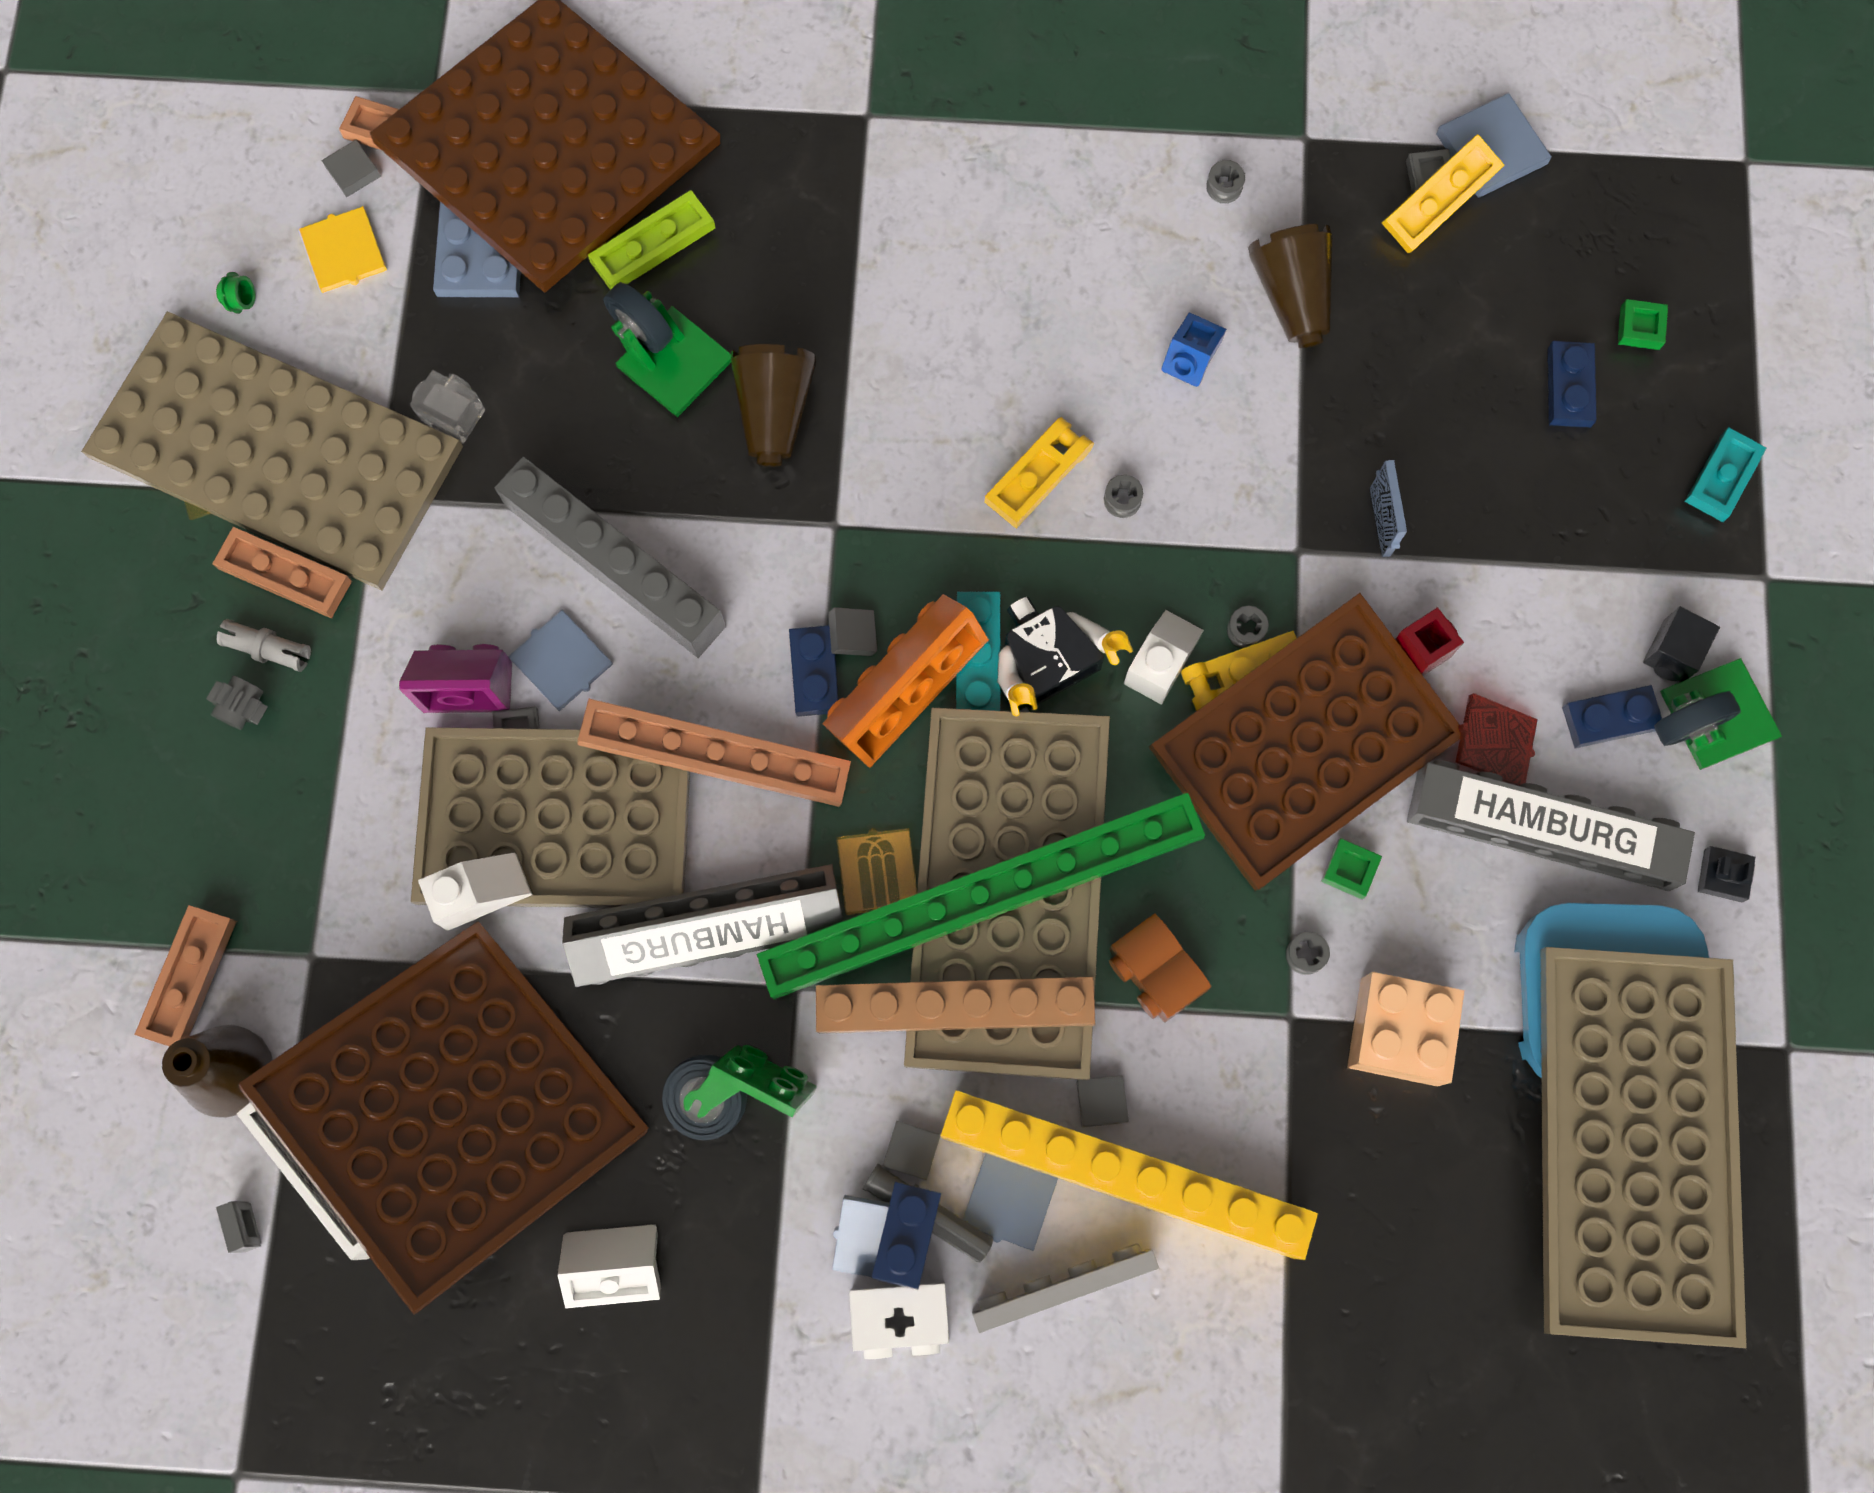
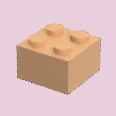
[1347,972,1465,1087]

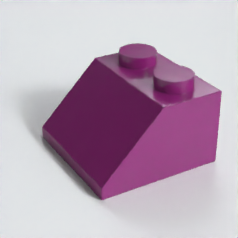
[399,644,512,713]

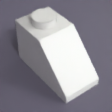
[1124,610,1204,705]
[418,853,533,931]

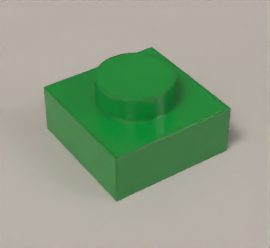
[1618,299,1668,350]
[1321,838,1382,900]

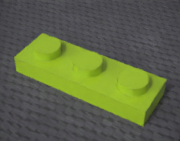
[588,190,715,290]

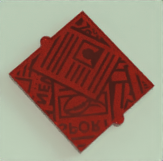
[1455,693,1538,786]

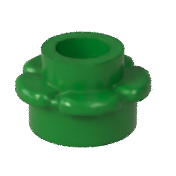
[216,272,256,314]

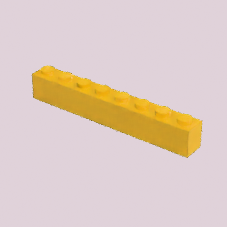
[941,1090,1318,1260]

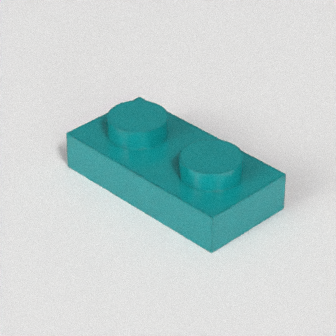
[1684,427,1767,522]

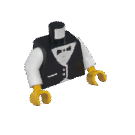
[998,597,1133,716]

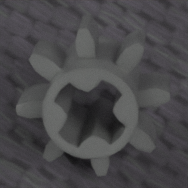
[206,676,268,730]

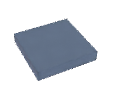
[1436,93,1552,198]

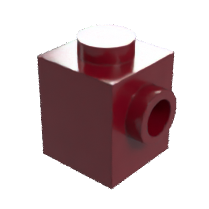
[1395,607,1464,676]

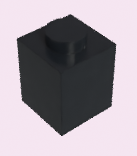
[1643,606,1720,682]

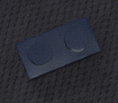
[1548,341,1596,428]
[789,625,839,717]
[1562,685,1662,749]
[871,1182,941,1290]

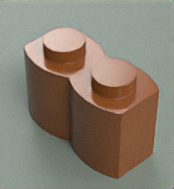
[1109,913,1211,1023]

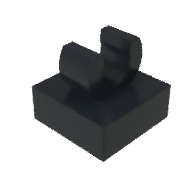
[1698,846,1756,903]

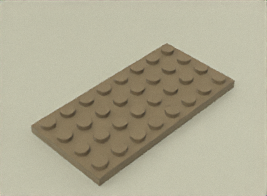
[81,311,463,591]
[904,708,1110,1080]
[1540,947,1747,1348]

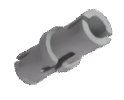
[216,619,311,672]

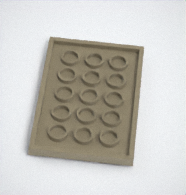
[411,727,690,908]

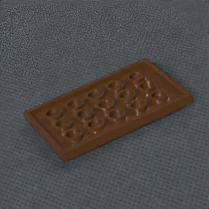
[1148,593,1466,891]

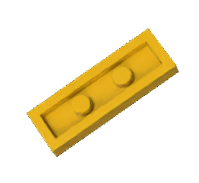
[1381,134,1505,253]

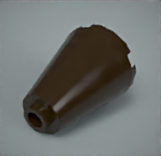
[1248,224,1333,348]
[731,344,816,466]
[162,1025,272,1118]

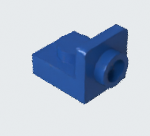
[1161,312,1227,387]

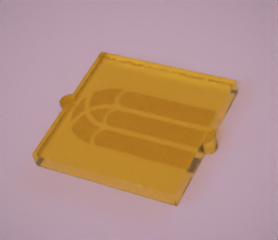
[837,828,917,915]

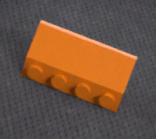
[822,594,989,768]

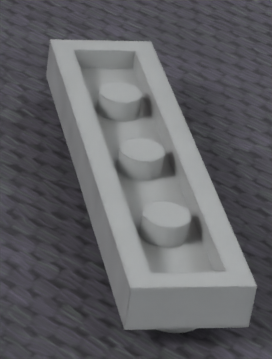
[972,1244,1160,1333]

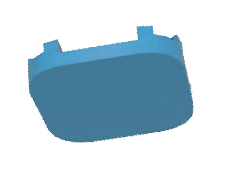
[1514,903,1709,1078]

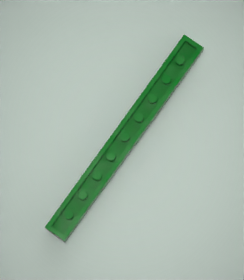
[756,793,1205,999]

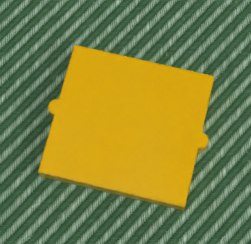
[299,206,387,293]

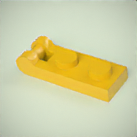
[984,417,1094,529]
[1180,630,1297,711]

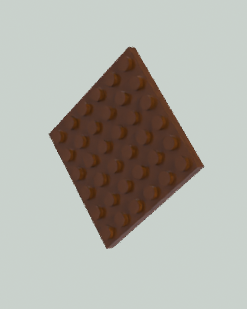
[370,0,721,293]
[239,921,649,1315]

